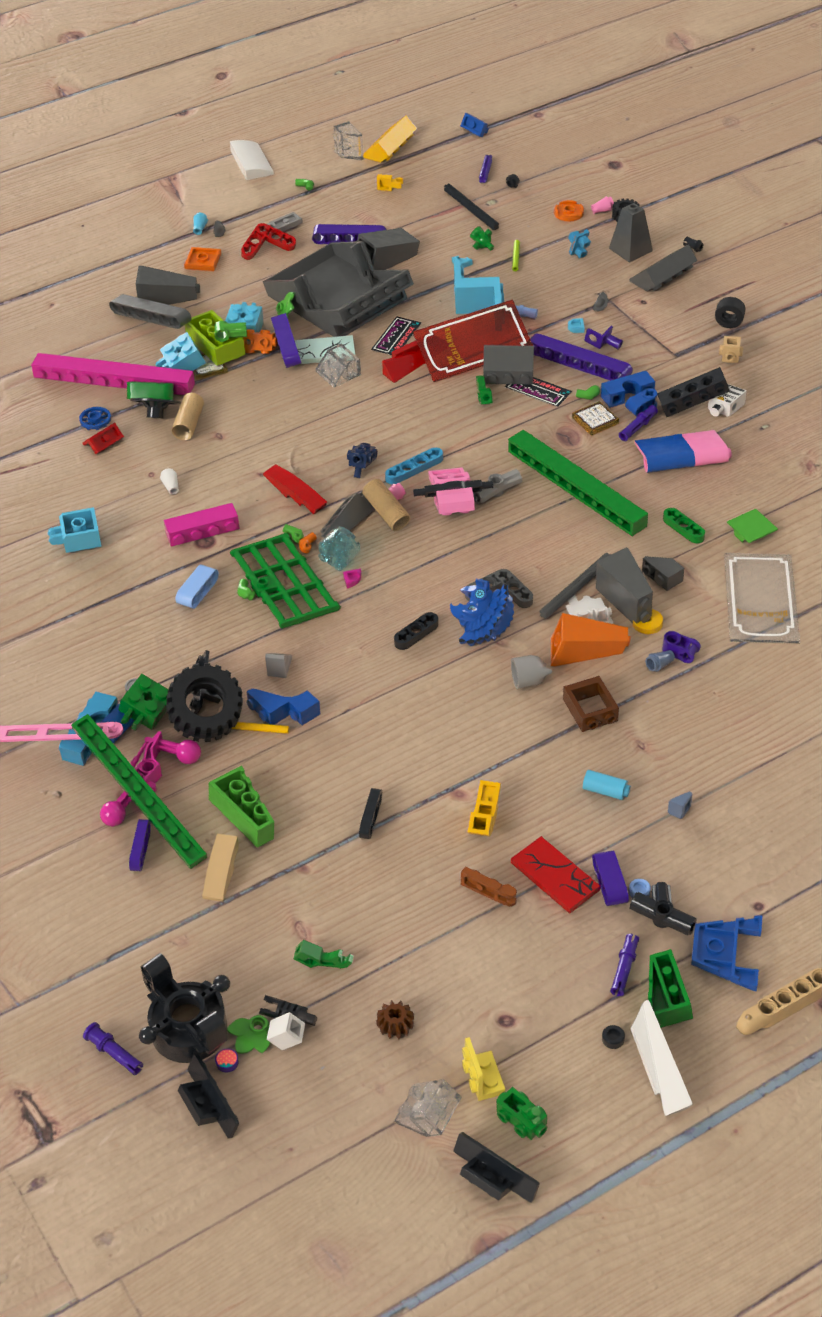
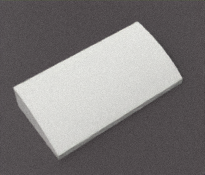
[230,140,274,180]

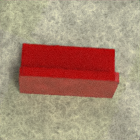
[83,422,124,454]

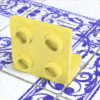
[462,1037,505,1101]

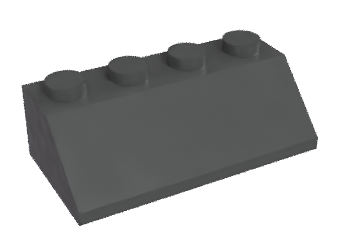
[629,244,698,291]

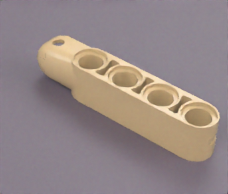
[736,968,822,1035]

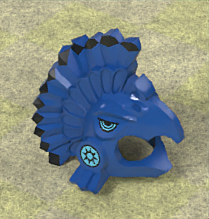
[450,578,514,646]

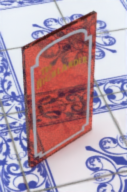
[413,299,533,382]

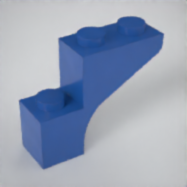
[246,688,321,726]

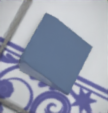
[668,791,693,819]

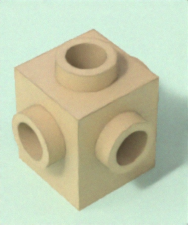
[719,336,743,363]

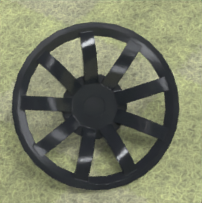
[130,398,181,419]

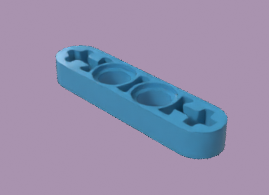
[385,447,443,484]

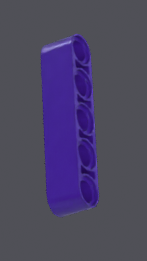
[312,224,387,244]
[271,313,302,368]

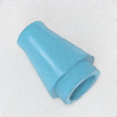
[193,212,208,235]

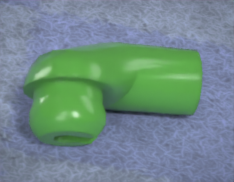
[576,385,600,400]
[283,524,304,543]
[237,579,255,600]

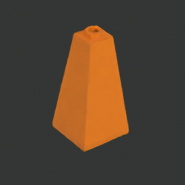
[551,613,631,667]

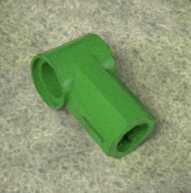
[215,321,247,342]

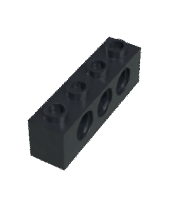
[657,367,730,418]

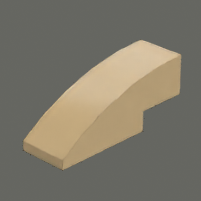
[202,834,239,902]

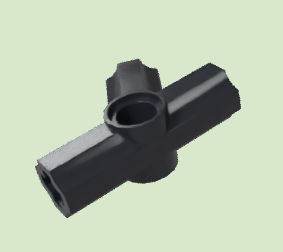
[629,882,697,936]

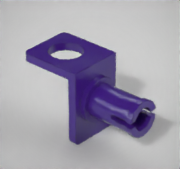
[584,325,623,350]

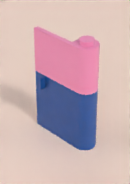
[635,430,732,473]

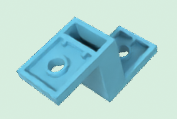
[454,260,505,332]

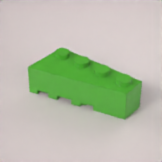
[209,766,274,848]

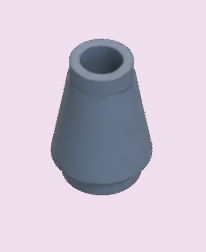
[645,650,675,672]

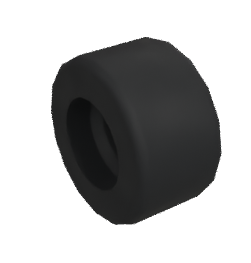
[715,297,746,329]

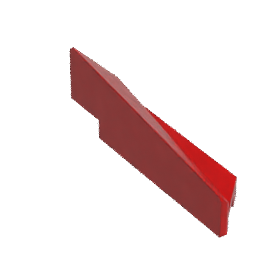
[382,334,449,383]

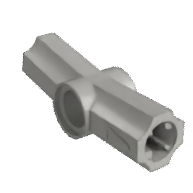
[473,469,522,504]

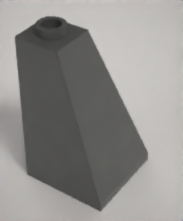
[609,203,653,263]
[135,265,200,305]

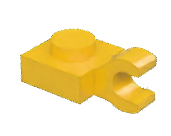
[377,174,403,191]

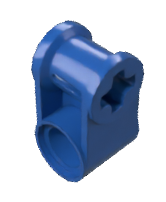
[625,388,657,417]

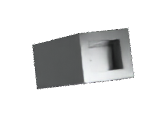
[642,556,685,591]

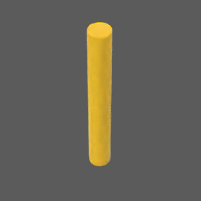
[232,722,289,734]

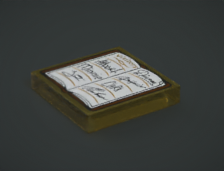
[193,354,228,380]
[572,401,619,436]

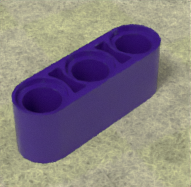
[592,850,629,906]

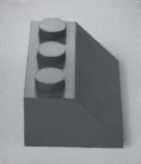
[483,345,534,384]

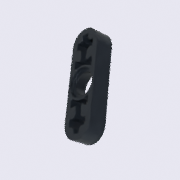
[394,612,439,650]
[359,788,383,839]

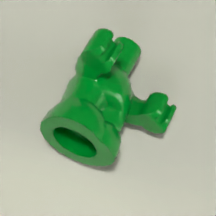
[470,226,494,251]

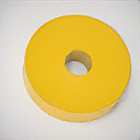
[632,609,663,634]

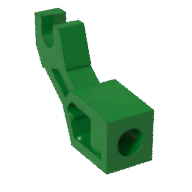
[476,375,493,405]
[293,939,354,969]

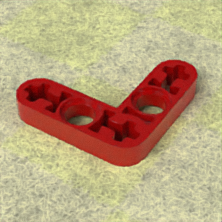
[241,223,296,260]

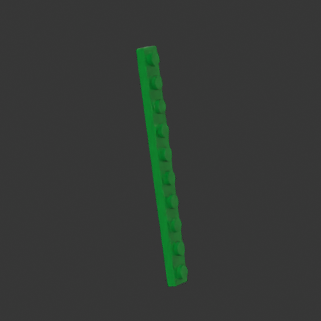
[71,714,207,869]

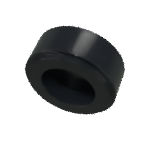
[602,1025,625,1049]

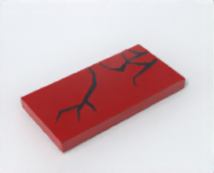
[511,836,600,914]

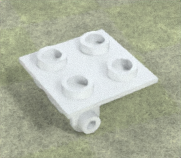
[565,597,613,624]

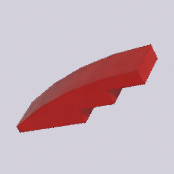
[263,464,327,515]

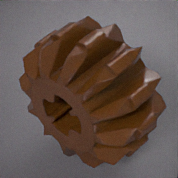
[376,1000,414,1039]

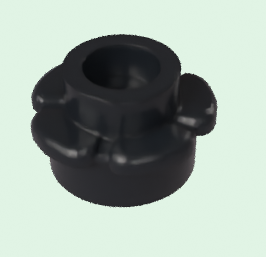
[506,174,520,188]

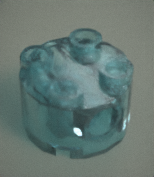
[318,527,360,571]

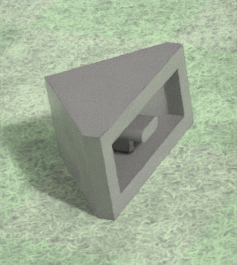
[265,653,292,678]

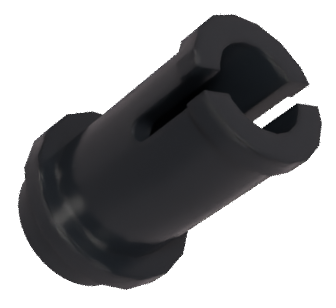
[683,236,704,252]

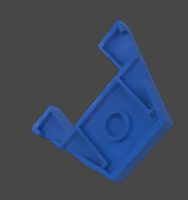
[691,915,763,991]

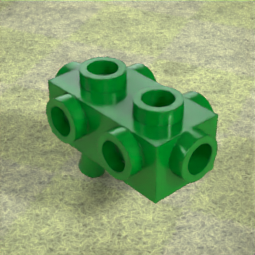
[496,1087,548,1140]

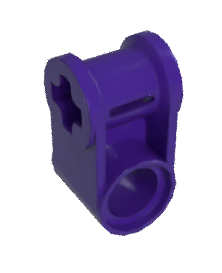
[662,631,701,663]

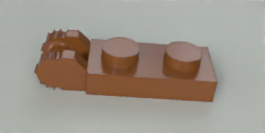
[461,866,517,907]

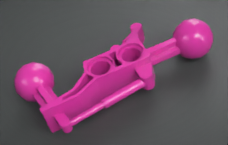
[100,731,201,827]

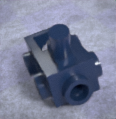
[347,443,378,478]

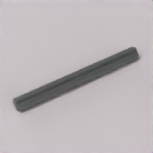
[539,553,611,619]

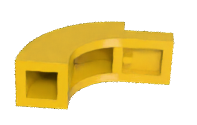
[468,780,501,837]

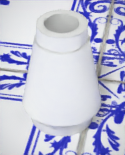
[160,468,179,495]

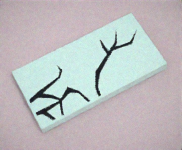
[295,335,356,364]

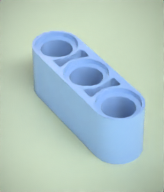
[176,564,219,609]

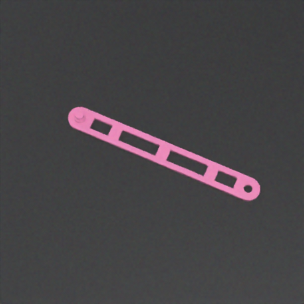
[0,722,123,742]

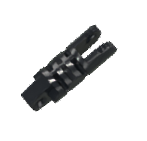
[259,995,318,1026]

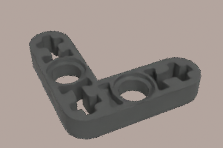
[465,569,533,608]

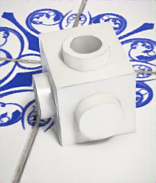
[266,1012,305,1050]

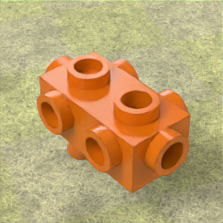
[242,329,278,354]

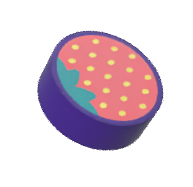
[215,1049,239,1073]

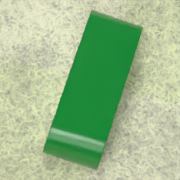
[127,382,173,400]

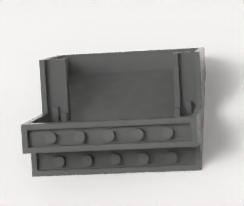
[263,241,414,337]

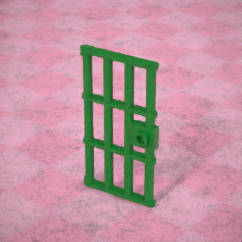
[230,533,341,629]

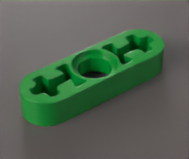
[663,508,705,544]

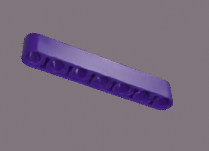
[525,333,633,381]

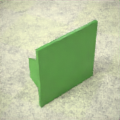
[727,508,778,543]

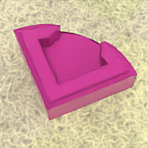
[343,569,361,588]

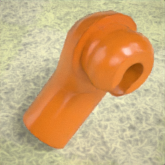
[299,532,317,553]

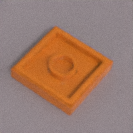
[184,247,222,271]

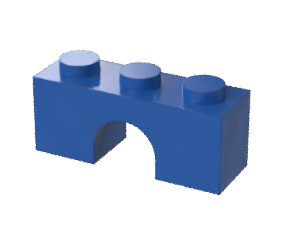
[601,371,655,408]

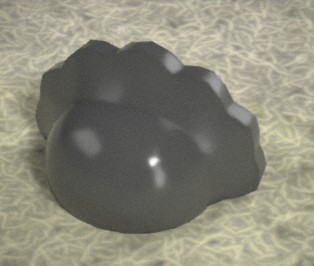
[213,220,226,237]
[593,292,609,312]

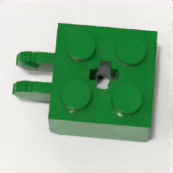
[118,674,169,731]

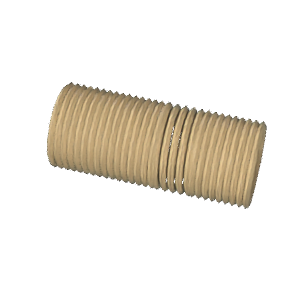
[171,393,204,441]
[362,479,410,531]

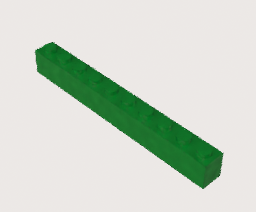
[508,430,648,537]

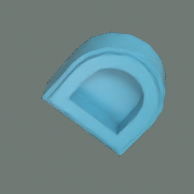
[568,318,585,333]

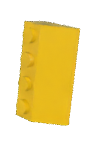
[361,115,417,163]

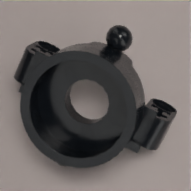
[139,953,230,1063]

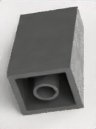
[357,228,420,270]
[596,547,653,624]

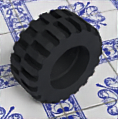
[166,663,243,742]

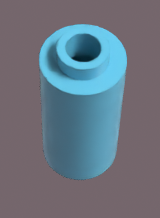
[582,770,631,800]

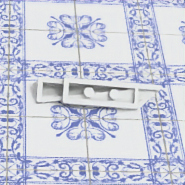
[631,1000,692,1116]

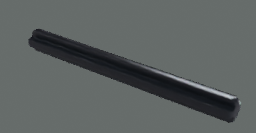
[444,183,499,230]

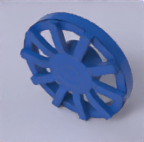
[79,407,111,430]

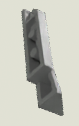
[320,491,375,546]

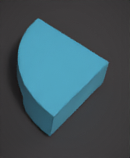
[452,256,473,268]

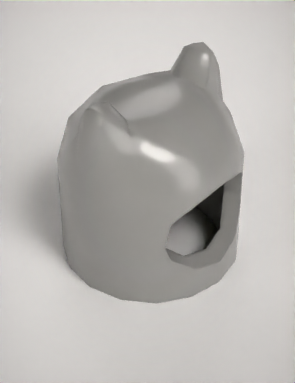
[511,655,552,689]

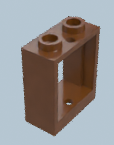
[563,676,619,732]

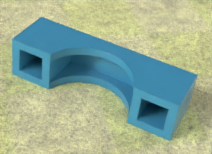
[59,691,118,766]

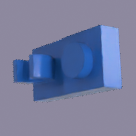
[460,113,489,137]

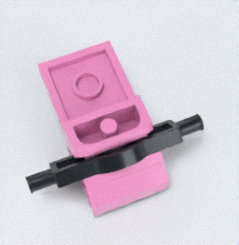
[413,467,493,515]

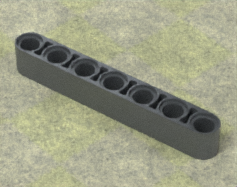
[109,294,192,329]

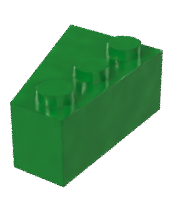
[648,949,693,1028]

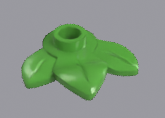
[276,292,295,318]
[227,1015,270,1054]

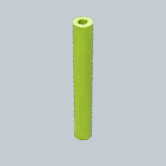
[512,240,520,271]

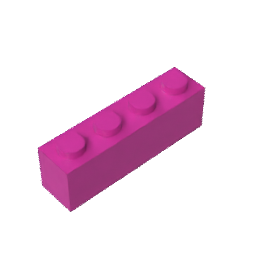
[164,503,240,547]

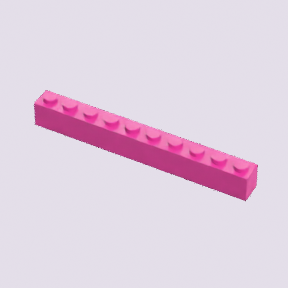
[31,353,195,395]

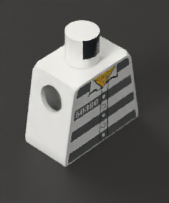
[708,384,747,417]

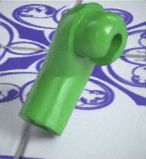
[295,179,314,191]

